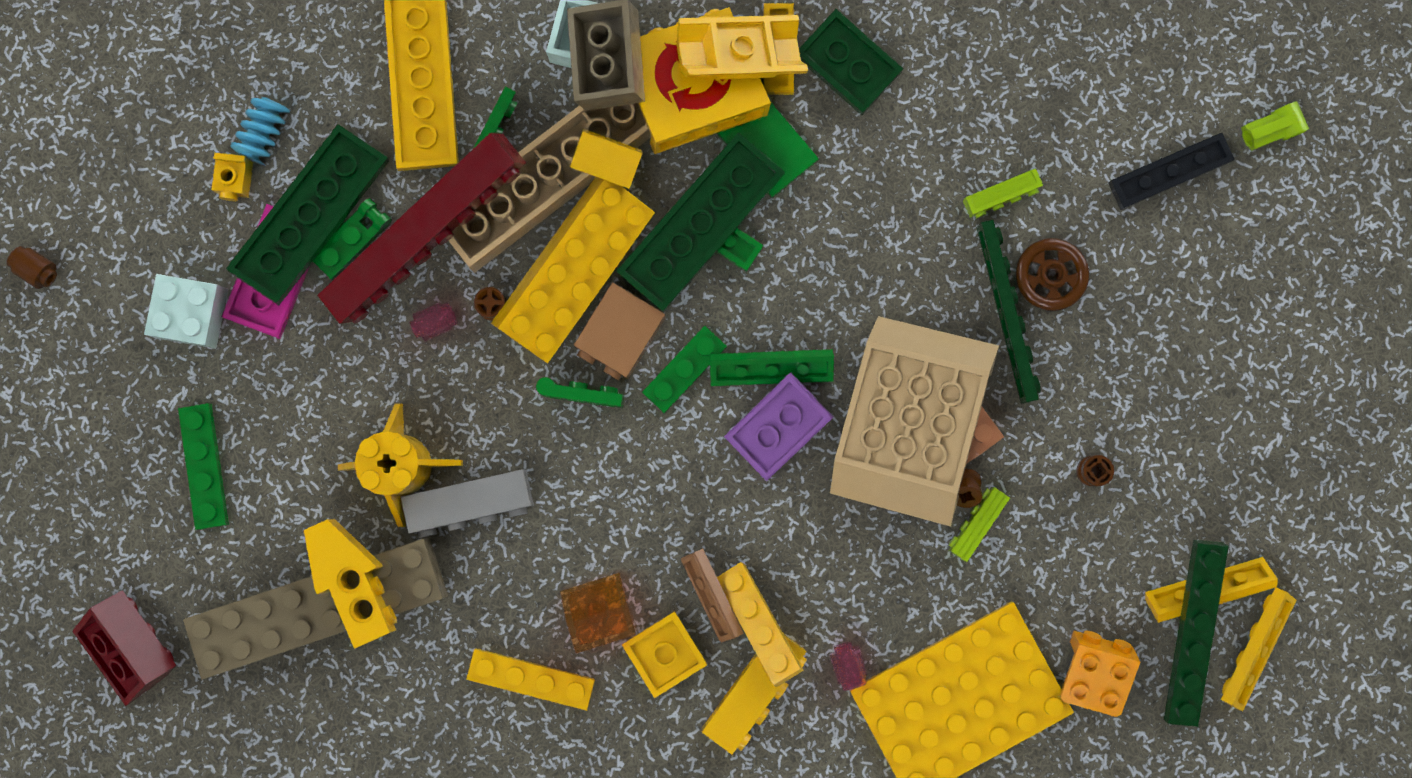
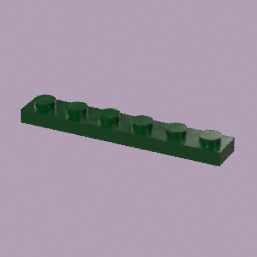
[976,220,1041,404]
[1164,540,1229,727]

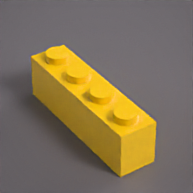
[702,633,807,755]

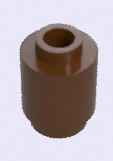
[7,246,57,289]

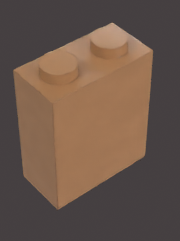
[574,282,666,381]

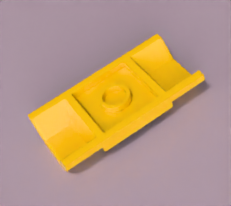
[676,15,808,80]

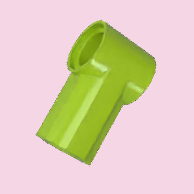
[1241,101,1309,151]

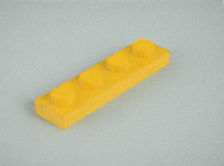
[1145,557,1278,623]
[717,562,804,687]
[1221,587,1297,712]
[466,648,595,711]

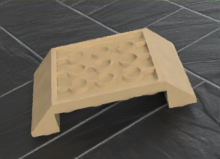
[830,316,999,527]

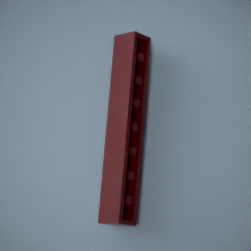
[317,133,526,324]

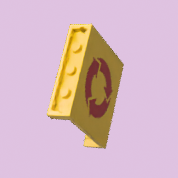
[638,7,771,154]

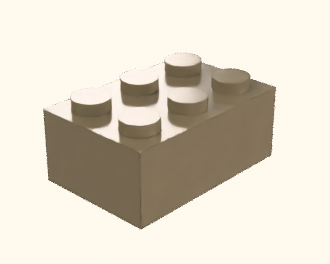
[567,0,645,110]

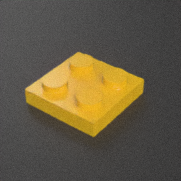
[622,611,708,698]

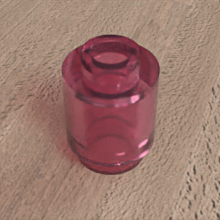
[409,302,458,342]
[829,642,868,691]

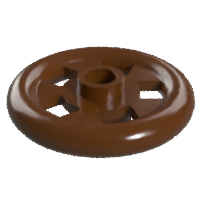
[1016,238,1089,311]

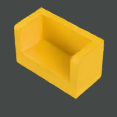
[570,128,643,189]

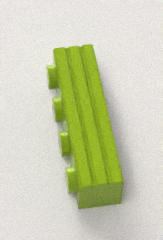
[963,168,1043,219]
[948,487,1010,562]

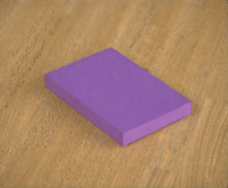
[724,373,834,481]

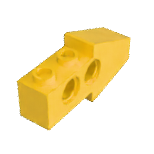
[304,519,397,649]

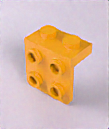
[1060,630,1140,717]

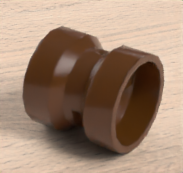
[1076,455,1114,486]

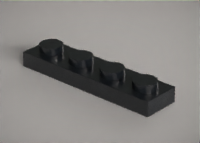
[1108,132,1235,210]

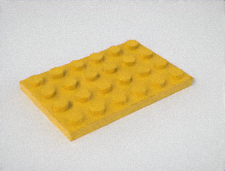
[849,601,1074,778]

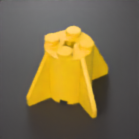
[338,403,463,527]

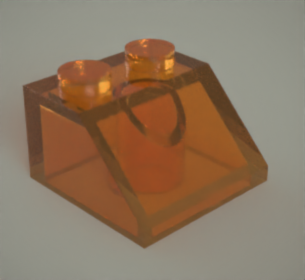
[560,572,638,654]

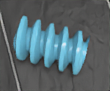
[230,97,291,166]

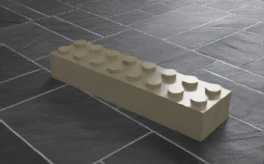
[183,538,449,680]

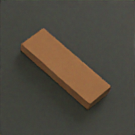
[681,548,744,642]

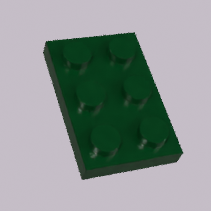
[799,9,904,115]

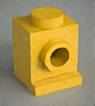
[211,153,253,202]

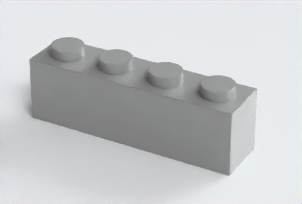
[401,469,534,538]

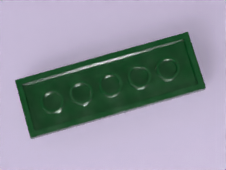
[226,124,389,306]
[616,133,785,313]

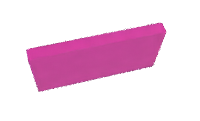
[221,204,310,339]

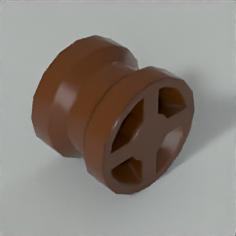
[474,287,507,321]
[957,468,982,508]

